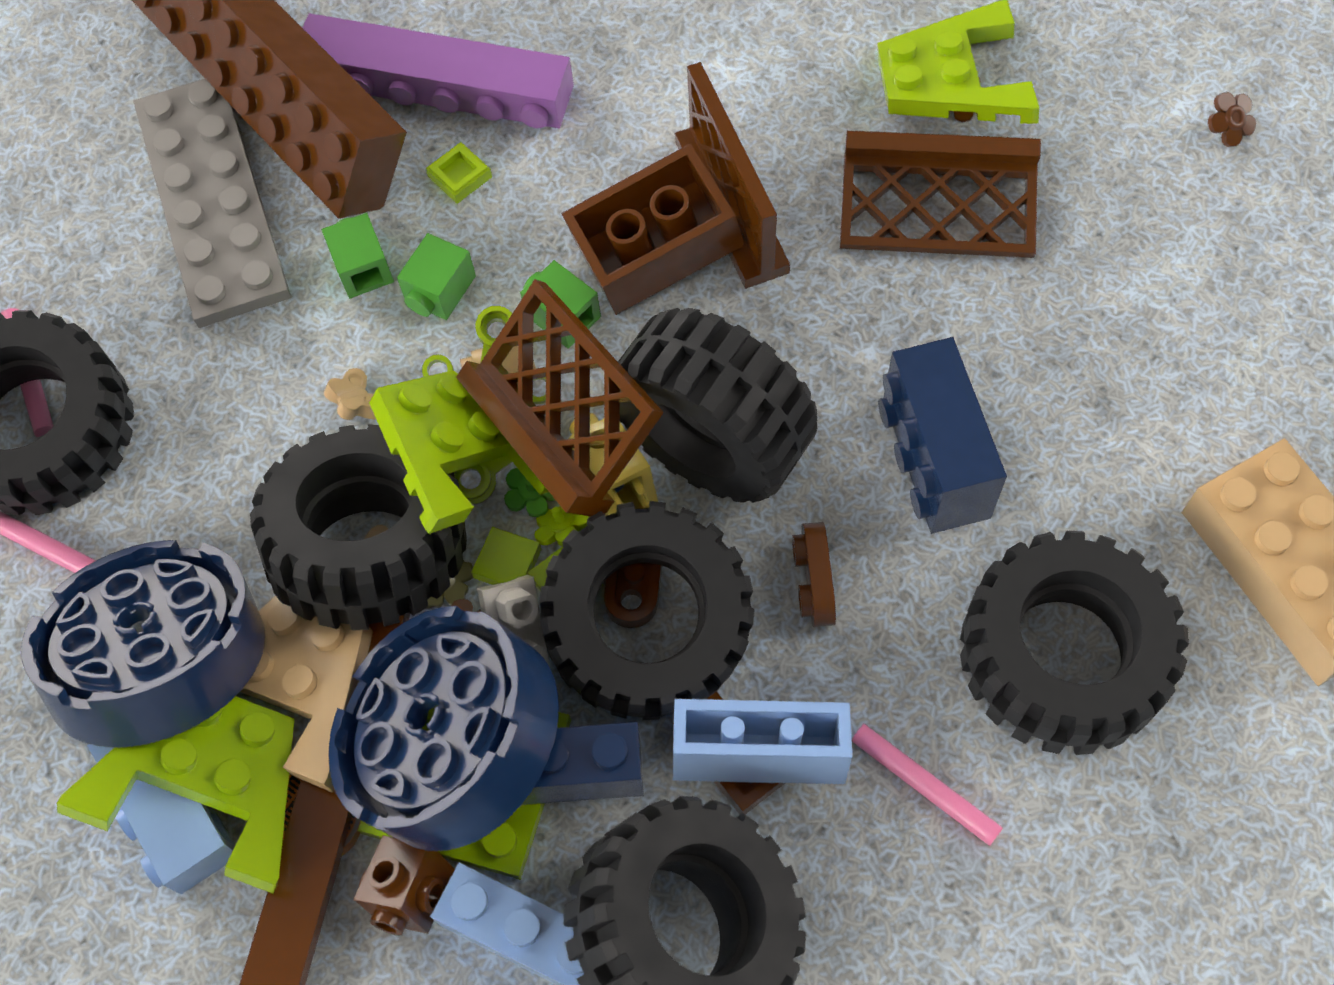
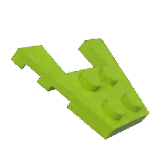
[877,0,1040,124]
[369,370,549,534]
[56,696,294,894]

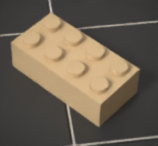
[1181,438,1334,686]

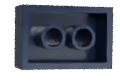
[878,337,1007,534]

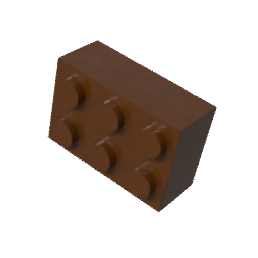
[561,143,745,315]

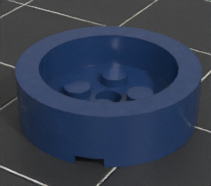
[21,540,265,747]
[329,606,559,851]

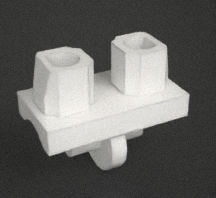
[477,575,550,667]

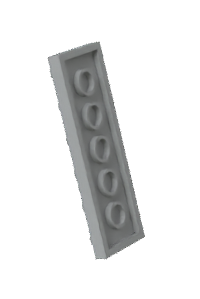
[133,78,292,328]

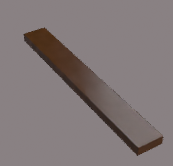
[239,612,411,985]

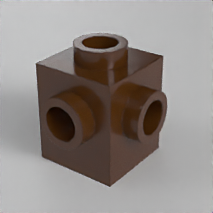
[353,835,455,936]

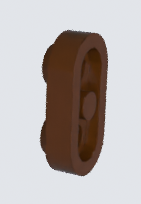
[792,522,836,627]
[604,563,662,628]

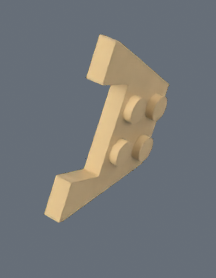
[240,595,373,792]

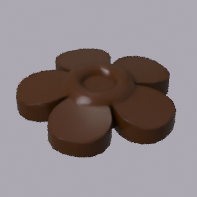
[1208,92,1256,147]

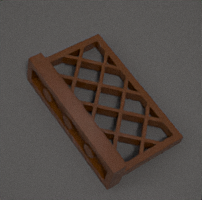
[675,62,790,289]
[840,130,1041,258]
[456,279,664,516]

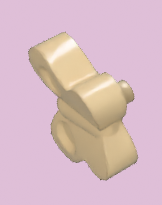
[324,368,376,420]

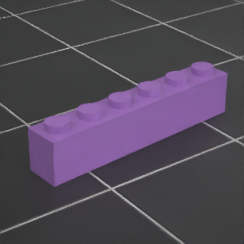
[303,13,574,129]

